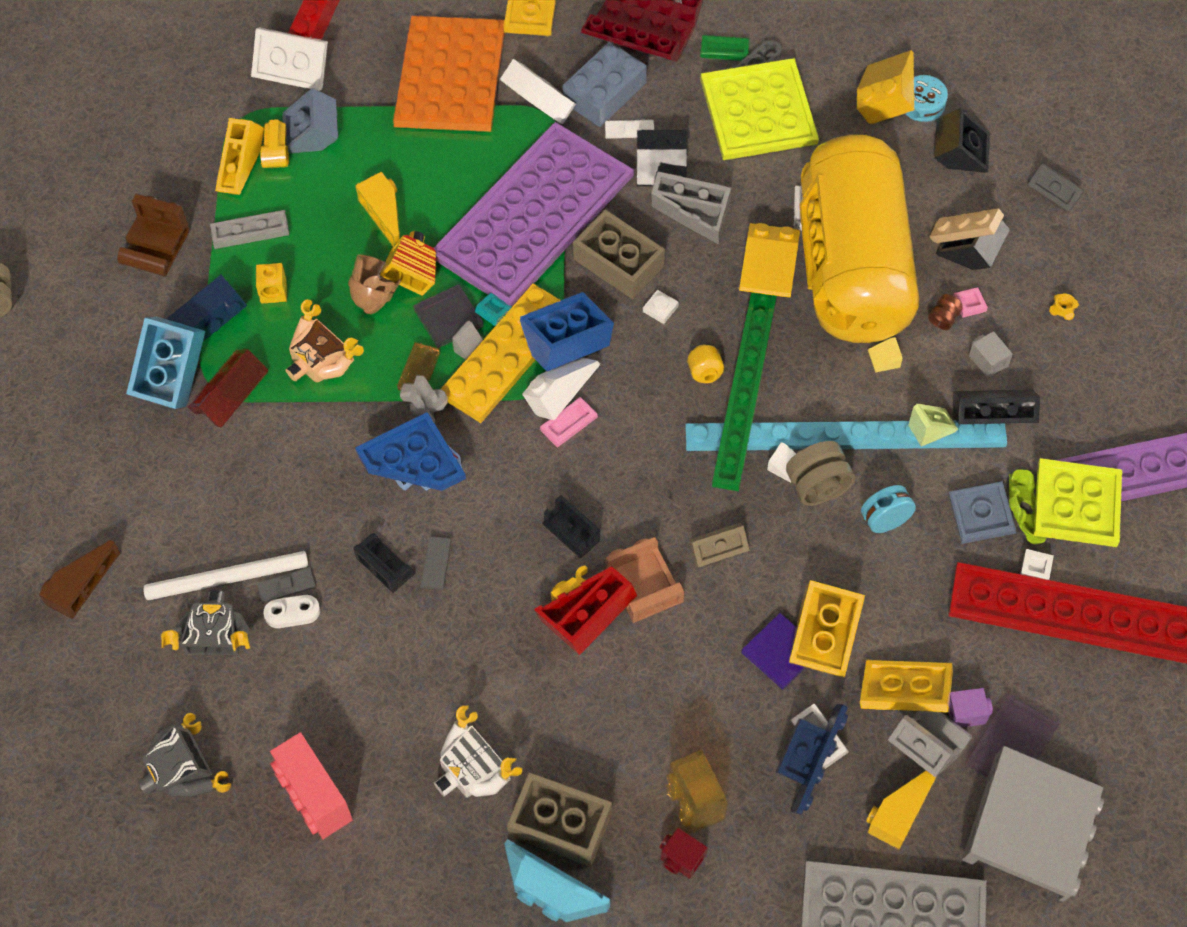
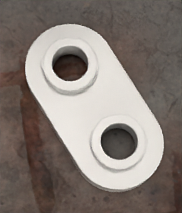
[263,595,320,628]

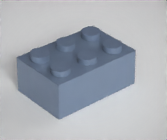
[563,42,647,127]

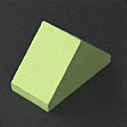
[908,404,958,447]

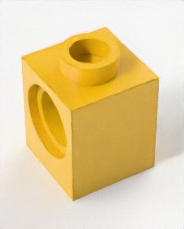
[256,263,287,303]

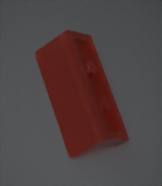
[188,349,268,427]

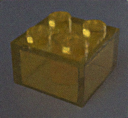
[666,750,728,833]

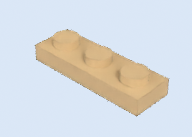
[930,208,1004,243]

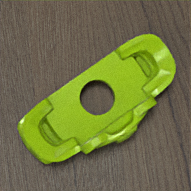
[1009,470,1047,545]

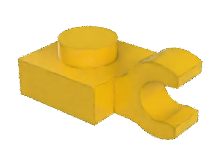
[551,565,588,602]

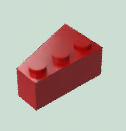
[534,566,638,656]

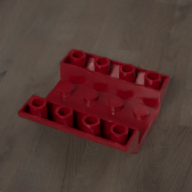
[581,0,703,62]

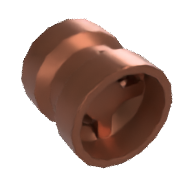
[928,294,963,331]

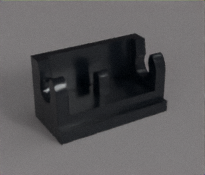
[542,495,600,559]
[353,533,415,593]

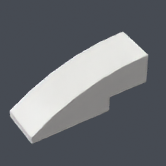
[500,59,576,124]

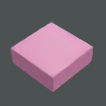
[953,287,987,318]

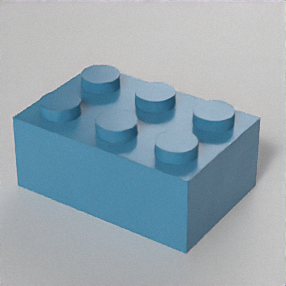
[126,317,205,409]

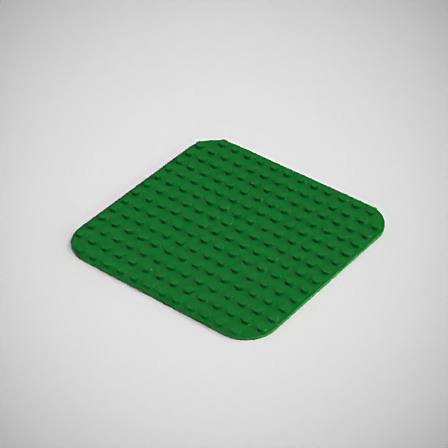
[200,105,564,403]

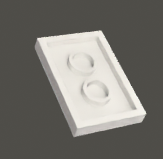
[251,28,328,91]

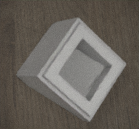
[452,321,483,359]

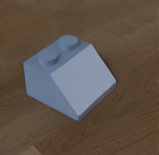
[283,88,338,153]

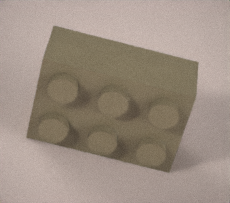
[573,210,665,299]
[507,773,612,867]

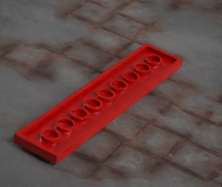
[948,562,1187,664]

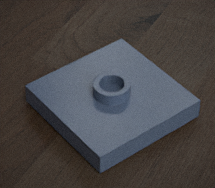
[948,481,1016,544]

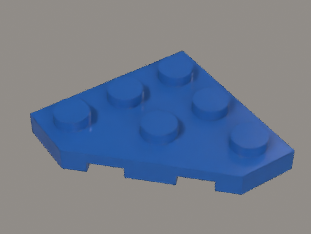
[355,412,466,491]

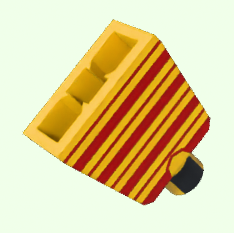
[380,231,436,296]

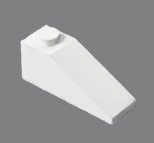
[522,357,600,420]

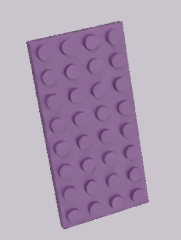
[434,122,634,307]

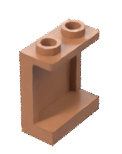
[605,537,684,623]

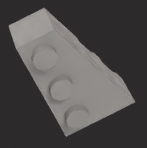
[651,172,731,244]

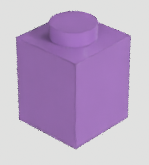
[948,688,993,728]

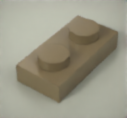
[689,523,750,567]

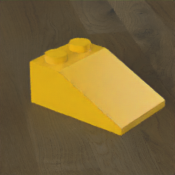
[857,50,914,124]
[739,223,800,298]
[789,580,865,678]

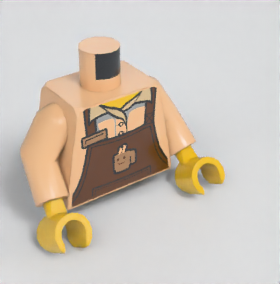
[286,300,364,382]

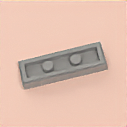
[210,210,289,249]

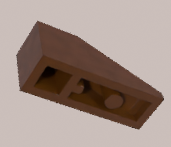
[39,540,120,620]

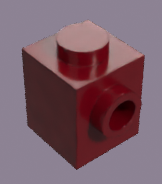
[659,828,708,879]

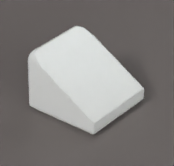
[767,442,796,483]

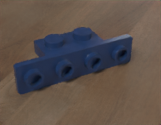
[775,704,848,815]

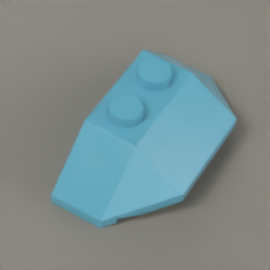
[505,839,610,922]

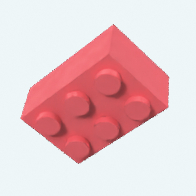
[270,732,353,840]

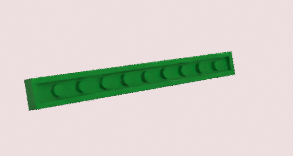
[712,292,777,491]

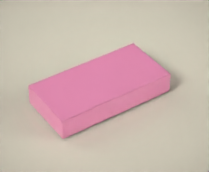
[540,397,598,447]

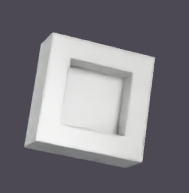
[643,290,679,324]
[1020,549,1054,580]

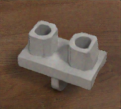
[400,376,448,423]

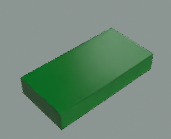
[700,35,749,61]

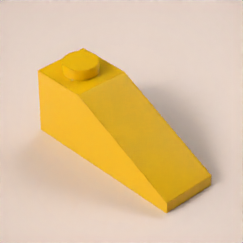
[215,118,264,195]
[355,172,400,246]
[866,770,937,850]

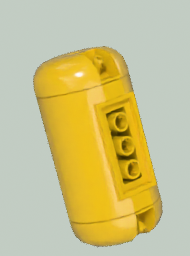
[799,135,919,343]

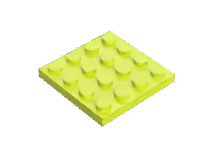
[700,58,819,160]

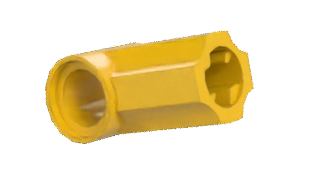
[261,120,289,168]

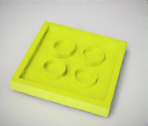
[1033,458,1122,547]

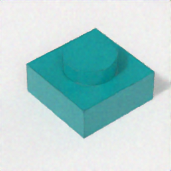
[475,292,512,326]

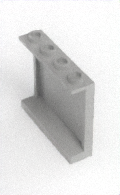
[962,746,1104,902]

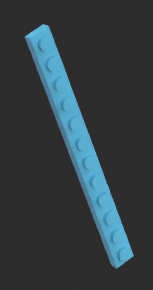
[685,420,1007,451]

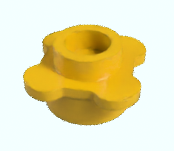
[1049,294,1079,320]

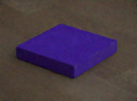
[741,613,806,690]

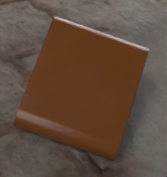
[117,194,189,277]

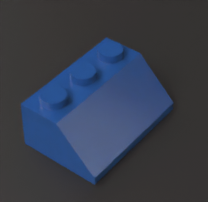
[520,292,614,371]

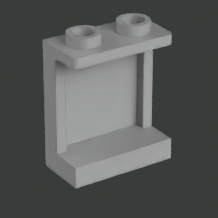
[888,711,972,777]

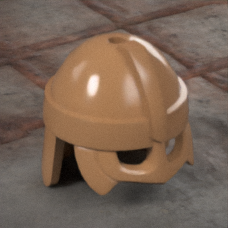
[348,254,401,314]

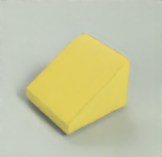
[868,337,902,372]

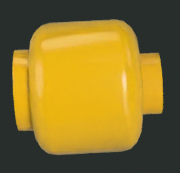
[687,345,724,383]

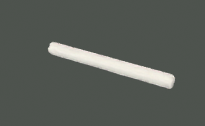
[143,551,308,600]

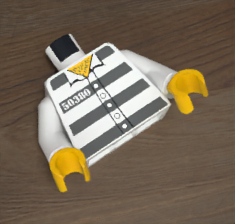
[434,705,522,798]

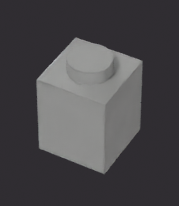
[969,331,1013,378]

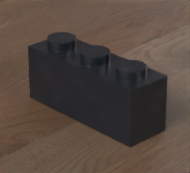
[953,390,1040,424]

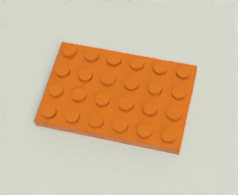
[393,16,505,132]

